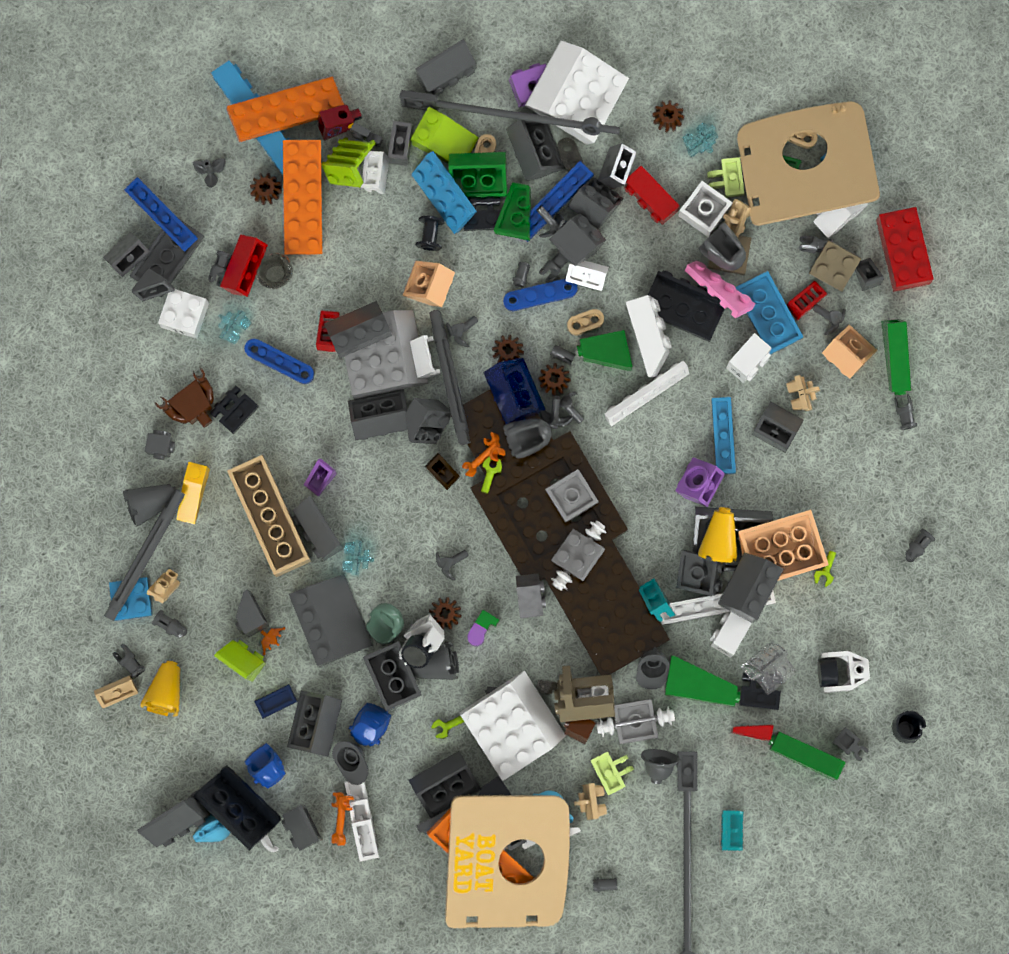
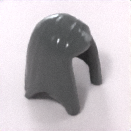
[698,222,746,271]
[503,418,552,458]

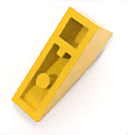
[176,462,210,524]

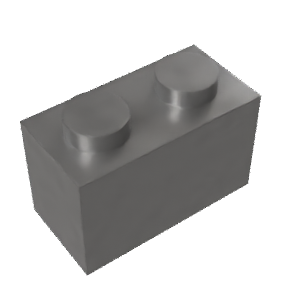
[388,121,413,166]
[598,143,636,189]
[103,232,150,277]
[515,573,546,618]

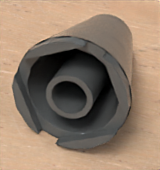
[123,484,176,527]
[410,641,459,680]

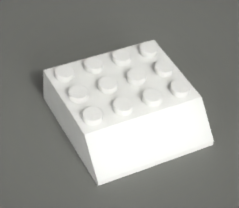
[525,41,629,145]
[626,295,672,377]
[459,671,566,781]

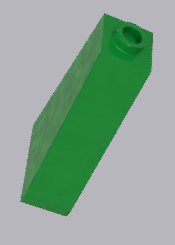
[881,319,911,395]
[665,656,741,707]
[768,732,846,781]

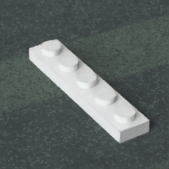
[604,361,689,426]

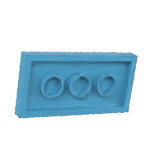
[411,151,477,234]
[736,271,803,354]

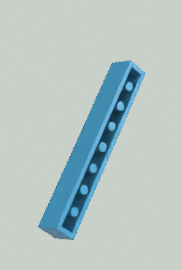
[211,60,290,175]

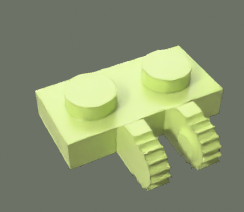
[707,157,744,197]
[590,752,634,795]

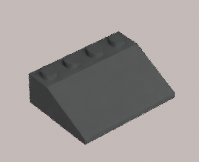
[692,507,774,571]
[289,574,373,667]

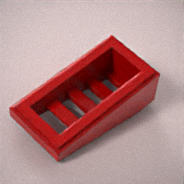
[787,280,828,320]
[316,311,340,352]
[731,725,774,741]

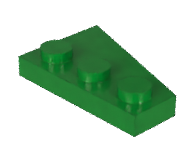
[494,182,531,241]

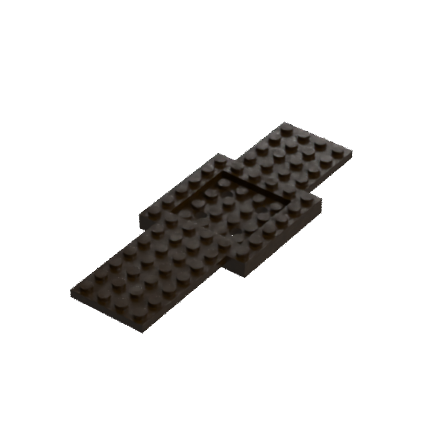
[451,375,670,676]

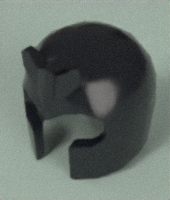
[891,711,926,744]

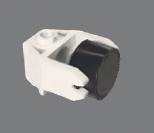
[399,614,444,668]
[818,651,870,693]

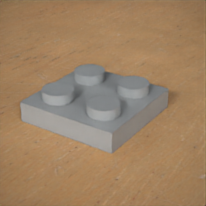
[545,469,599,523]

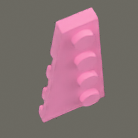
[685,261,756,318]

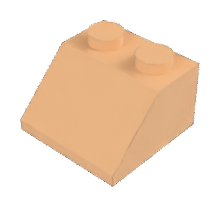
[403,261,455,307]
[822,325,877,379]

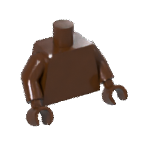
[155,368,214,428]

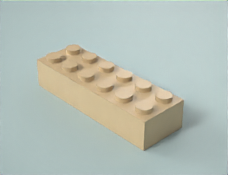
[227,455,312,578]

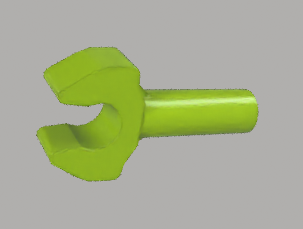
[481,456,502,493]
[814,551,836,587]
[431,716,464,739]

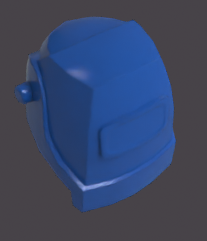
[349,703,391,747]
[244,743,286,789]

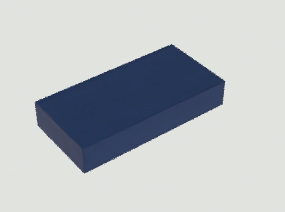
[254,684,298,719]

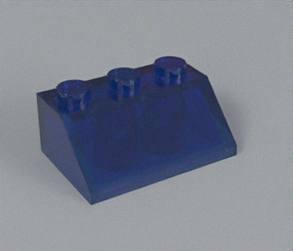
[483,358,546,424]

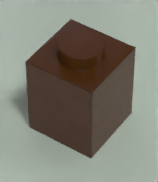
[564,719,596,744]

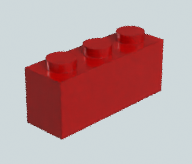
[624,165,680,225]
[220,235,268,297]

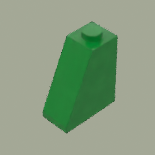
[577,330,632,371]

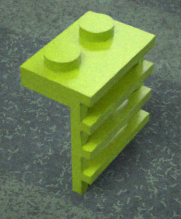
[321,137,375,188]

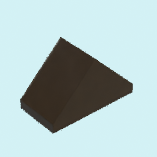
[424,453,460,490]

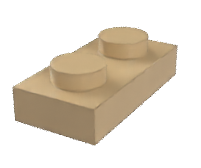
[94,675,138,709]

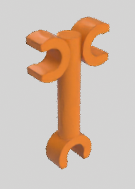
[462,432,506,477]
[331,792,354,845]

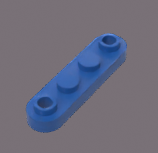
[503,279,577,311]
[244,339,314,384]

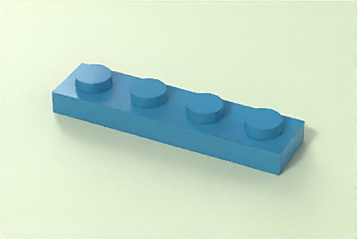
[711,397,736,474]

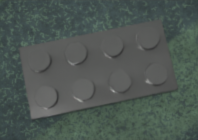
[129,218,204,298]

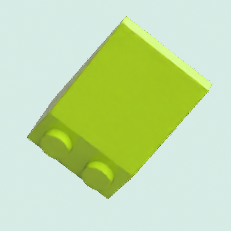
[411,107,479,164]
[214,639,266,682]

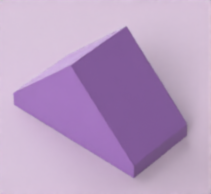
[304,458,337,496]

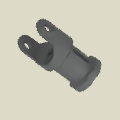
[799,235,834,254]
[539,249,570,283]
[208,251,232,287]
[894,394,918,430]
[905,529,935,562]
[152,610,187,638]
[113,644,146,679]

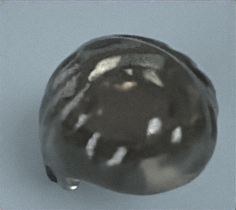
[256,253,293,289]

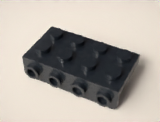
[648,270,725,342]
[193,765,281,851]

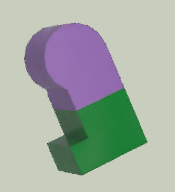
[467,610,500,647]

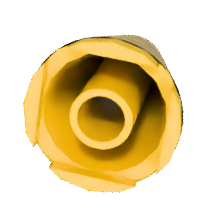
[698,507,737,562]
[140,661,181,717]

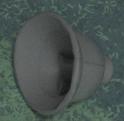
[641,749,680,784]

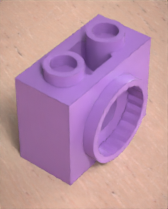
[509,63,546,108]
[675,457,725,507]

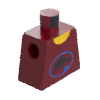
[317,104,362,141]

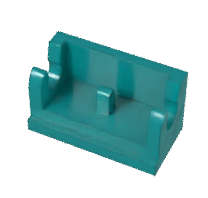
[639,578,675,621]
[721,810,744,851]

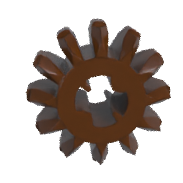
[652,100,684,133]
[250,173,282,205]
[492,334,524,367]
[538,363,571,396]
[429,597,462,630]

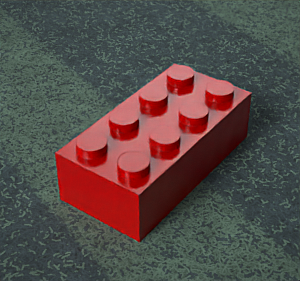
[876,207,934,292]

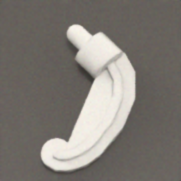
[261,835,278,852]

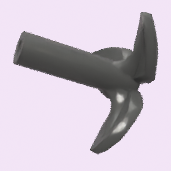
[193,158,226,188]
[536,205,566,238]
[813,304,846,335]
[446,316,478,347]
[559,392,584,424]
[540,396,573,429]
[436,550,469,581]

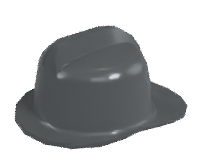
[636,647,670,689]
[332,741,368,785]

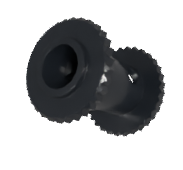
[415,216,445,251]

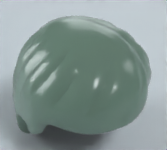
[366,603,404,645]

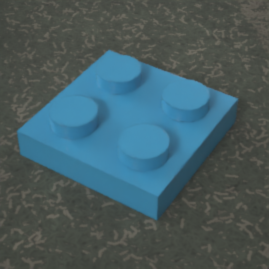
[109,577,153,621]

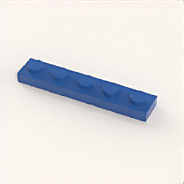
[526,161,594,242]
[124,177,198,252]

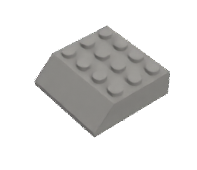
[345,310,428,399]

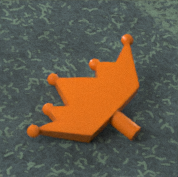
[260,627,285,655]

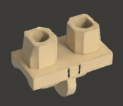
[723,199,751,238]
[786,375,820,411]
[146,569,180,604]
[574,783,607,820]

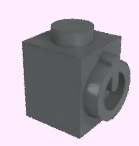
[145,430,175,460]

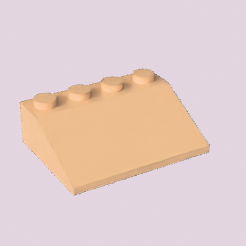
[738,510,829,581]

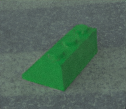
[448,152,507,197]

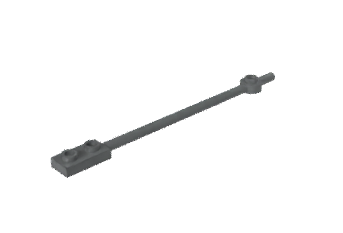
[399,90,620,136]
[677,751,697,954]

